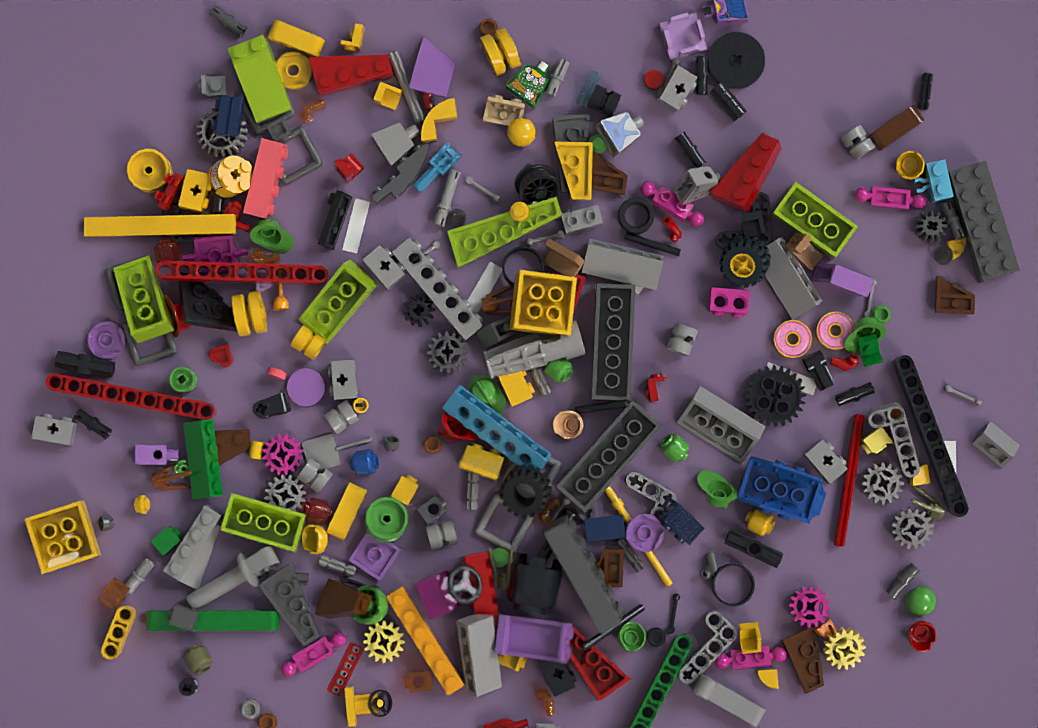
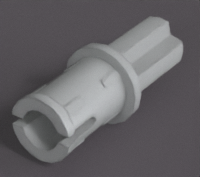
[544,58,569,97]
[123,558,155,594]

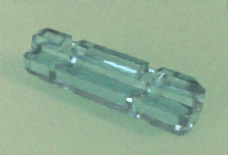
[577,70,600,107]

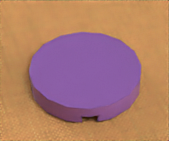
[87,321,126,360]
[287,368,326,407]
[625,514,664,552]

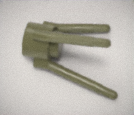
[905,481,946,522]
[488,548,517,589]

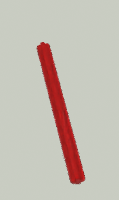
[834,414,865,547]

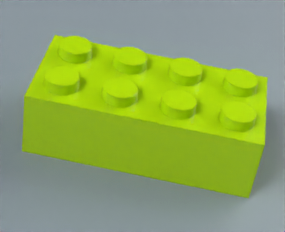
[771,182,858,260]

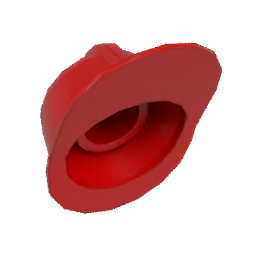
[165,294,191,338]
[438,412,479,443]

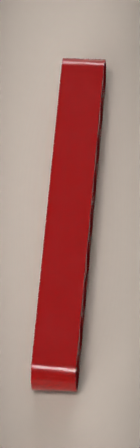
[155,261,329,285]
[46,374,217,420]

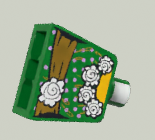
[505,61,550,110]

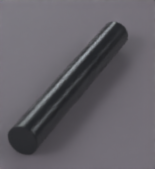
[624,232,681,256]
[574,399,629,414]

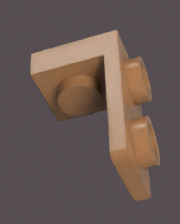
[785,232,823,270]

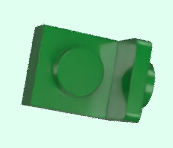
[857,334,883,367]

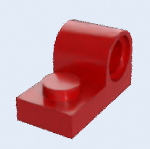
[334,153,364,184]

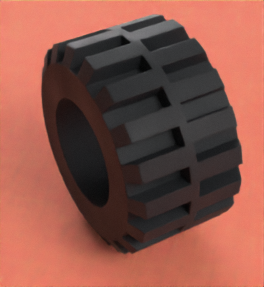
[500,464,552,518]

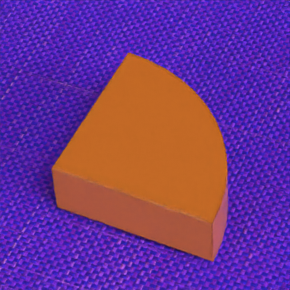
[814,619,838,638]

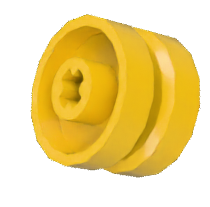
[480,27,521,76]
[127,149,173,194]
[232,291,267,337]

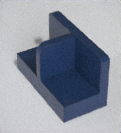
[585,515,626,542]

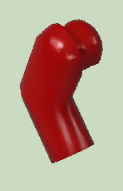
[421,92,434,110]
[662,216,682,243]
[830,354,859,371]

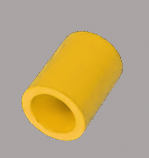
[248,440,264,460]

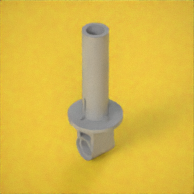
[187,546,280,610]

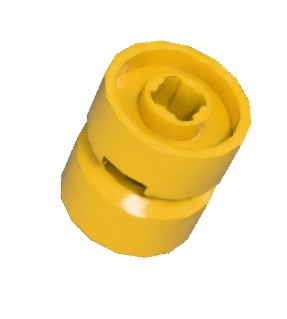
[290,325,326,360]

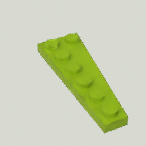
[447,197,562,267]

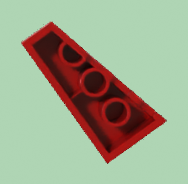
[309,55,394,97]
[710,133,782,213]
[462,551,499,629]
[569,625,631,701]

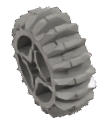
[196,108,248,158]

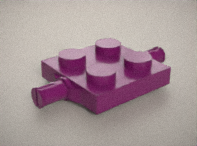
[182,234,249,276]

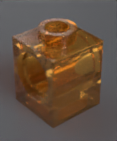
[98,577,130,612]
[404,669,433,693]

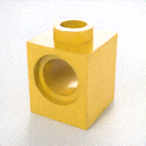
[391,475,419,506]

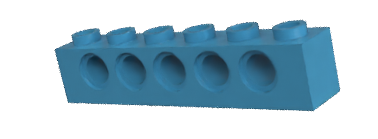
[443,385,552,471]

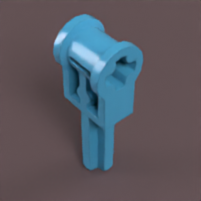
[414,142,462,192]

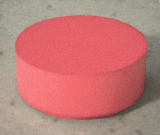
[266,367,287,380]

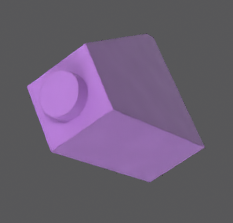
[811,263,873,297]

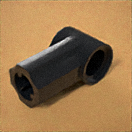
[802,350,835,391]

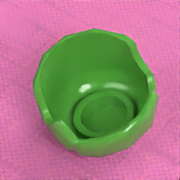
[905,586,937,616]
[617,621,646,652]

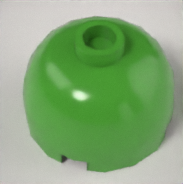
[352,585,388,625]

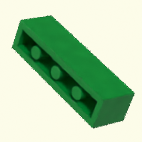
[183,419,223,500]

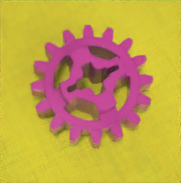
[262,434,304,475]
[788,586,831,628]

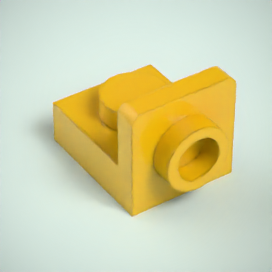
[340,23,364,52]
[498,654,527,672]

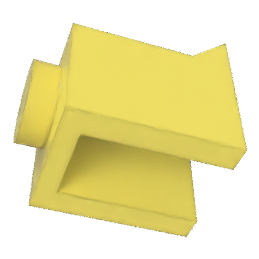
[861,427,894,455]

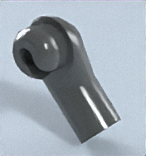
[700,552,718,580]

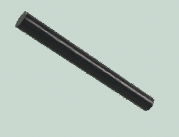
[581,604,645,651]

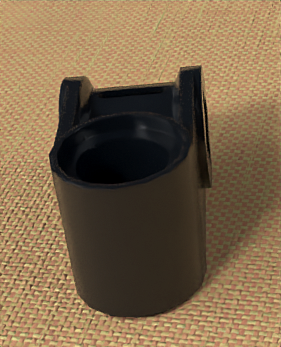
[253,392,292,419]

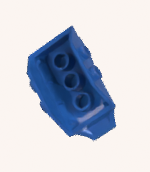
[737,456,827,524]

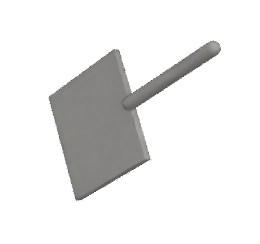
[301,433,372,469]

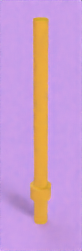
[605,486,672,587]

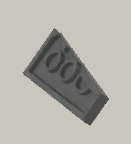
[552,114,591,193]
[258,562,320,647]

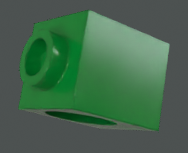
[151,526,183,556]

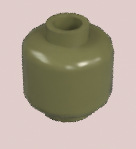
[184,644,213,675]

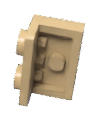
[483,94,525,127]

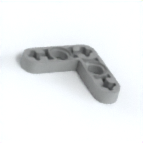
[625,472,677,523]

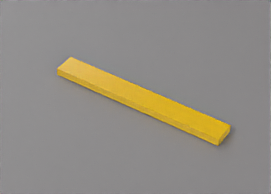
[84,214,236,237]

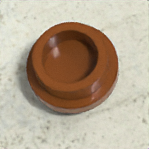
[479,19,498,37]
[423,435,443,454]
[258,712,277,728]

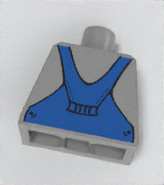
[595,112,644,158]

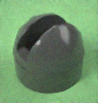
[384,436,400,452]
[98,515,114,531]

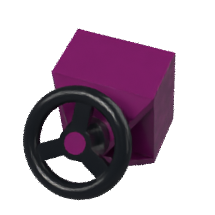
[415,565,483,620]

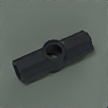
[55,351,115,378]
[724,529,784,568]

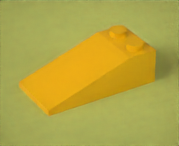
[459,443,504,479]

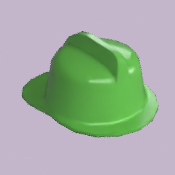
[250,218,294,254]
[844,315,886,353]
[467,374,506,415]
[697,470,738,510]

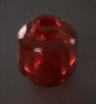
[154,238,181,267]
[303,498,333,524]

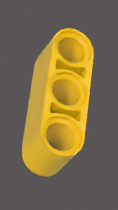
[267,20,325,57]
[327,482,367,541]
[101,605,136,660]

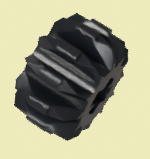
[403,294,435,327]

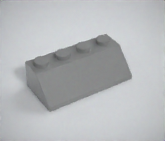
[677,386,766,463]

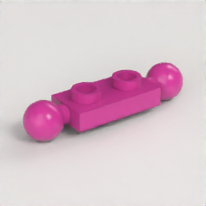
[640,181,704,227]
[854,186,926,210]
[281,632,346,677]
[714,646,787,670]

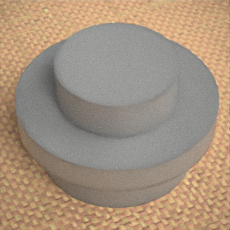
[241,699,260,719]

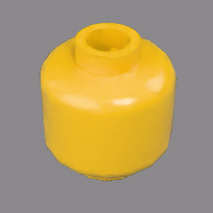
[745,508,775,536]

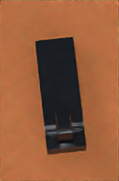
[318,190,353,250]

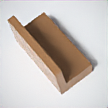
[544,239,585,277]

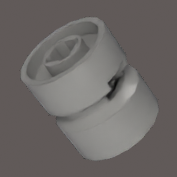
[840,125,875,161]
[666,323,698,356]
[324,400,360,435]
[297,458,333,494]
[426,520,458,550]

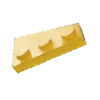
[554,142,593,201]

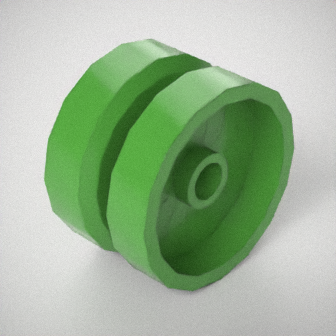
[364,497,408,543]

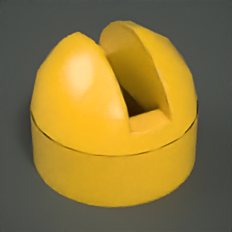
[352,398,369,413]

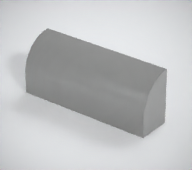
[764,236,823,320]
[582,239,664,290]
[456,614,502,697]

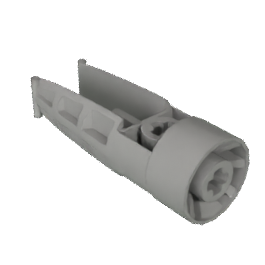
[483,320,586,378]

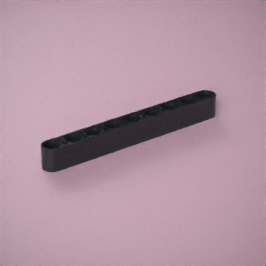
[893,355,969,517]

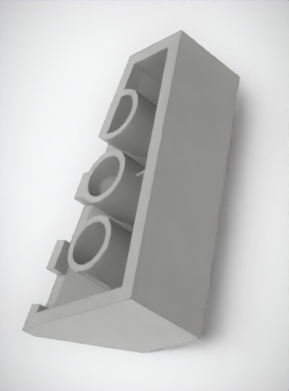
[164,505,224,590]

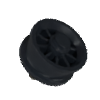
[514,164,560,206]

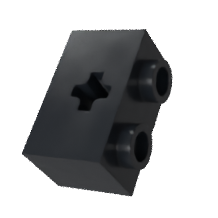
[538,659,577,697]

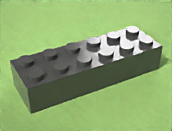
[948,161,1020,283]
[591,283,635,401]
[555,400,661,513]
[544,514,624,634]

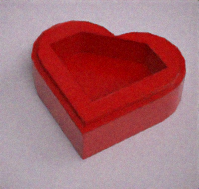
[209,344,233,367]

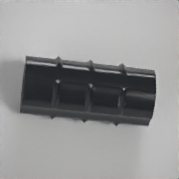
[710,82,747,122]

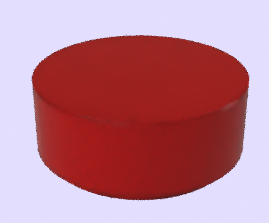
[644,70,664,90]

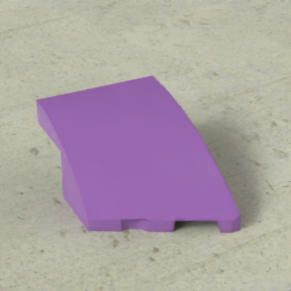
[409,37,456,98]

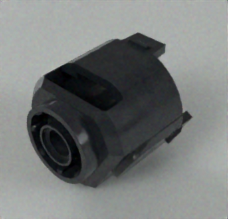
[507,552,563,615]

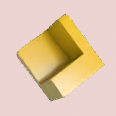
[373,82,402,110]
[739,622,761,654]

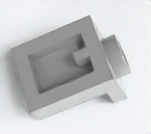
[198,75,227,97]

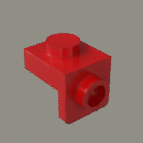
[644,373,667,402]

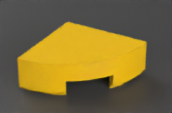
[946,237,966,260]
[910,464,930,486]
[757,669,778,689]

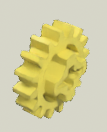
[363,620,405,663]
[823,627,866,670]

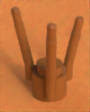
[481,285,514,315]
[151,458,192,491]

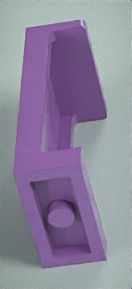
[495,615,573,663]

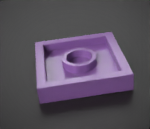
[349,533,402,581]

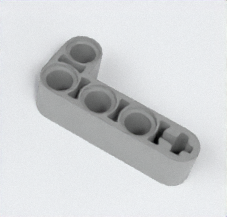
[867,402,920,477]
[678,610,737,684]
[691,674,766,727]

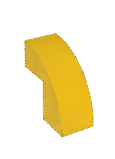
[421,98,457,143]

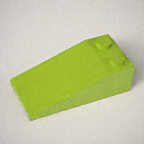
[228,35,292,123]
[113,255,174,343]
[298,259,379,344]

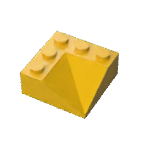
[509,270,577,335]
[25,500,102,574]

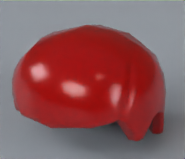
[907,620,937,652]

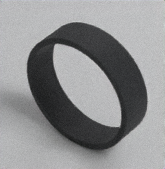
[502,246,544,287]
[712,563,755,606]

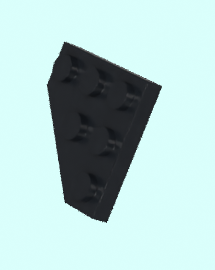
[178,272,237,332]

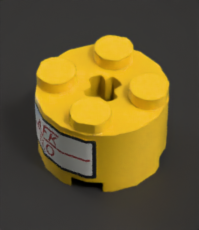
[208,156,252,197]

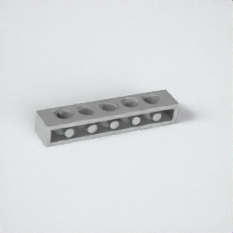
[392,237,484,341]

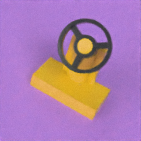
[344,686,392,727]

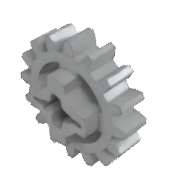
[861,463,904,504]
[264,475,307,512]
[892,507,934,549]

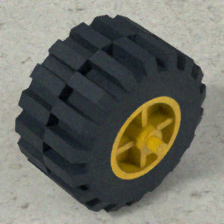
[719,235,771,288]

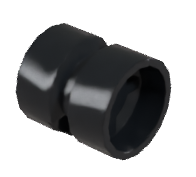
[587,84,622,117]

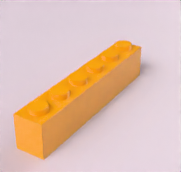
[386,586,465,695]

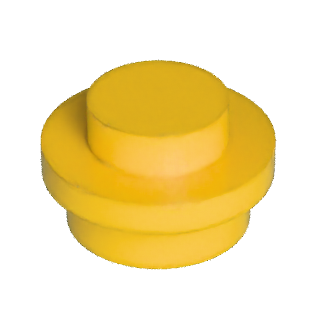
[510,202,529,221]
[134,495,150,514]

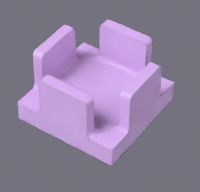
[659,13,707,61]

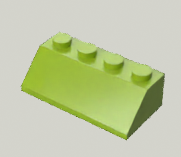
[220,493,306,552]

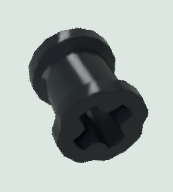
[179,677,199,696]

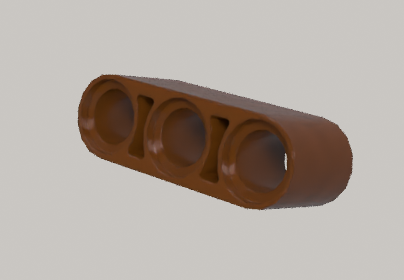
[869,105,925,152]

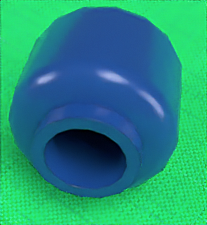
[349,449,379,476]

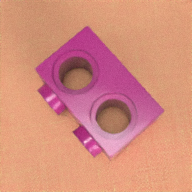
[708,287,750,318]

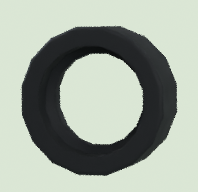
[618,197,655,234]

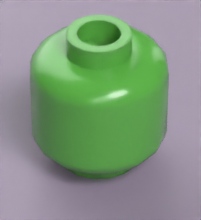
[544,357,573,383]
[660,434,689,462]

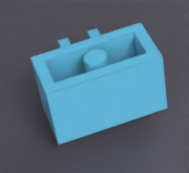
[913,159,954,203]

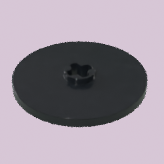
[708,32,765,89]

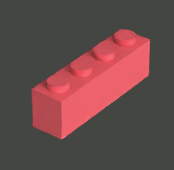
[243,138,289,219]

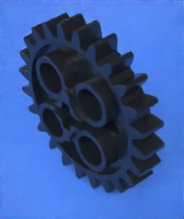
[743,365,806,427]

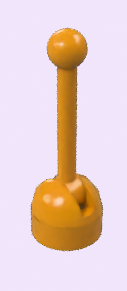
[273,270,289,311]

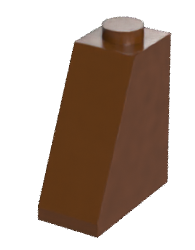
[315,578,373,619]

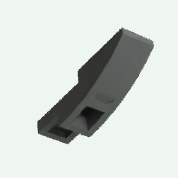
[371,144,429,205]

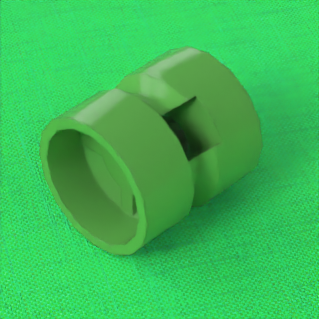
[169,367,198,393]

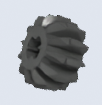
[914,210,948,243]

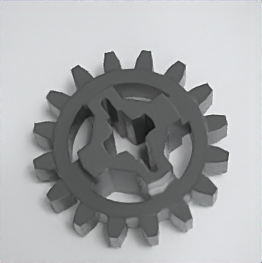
[427,331,469,373]

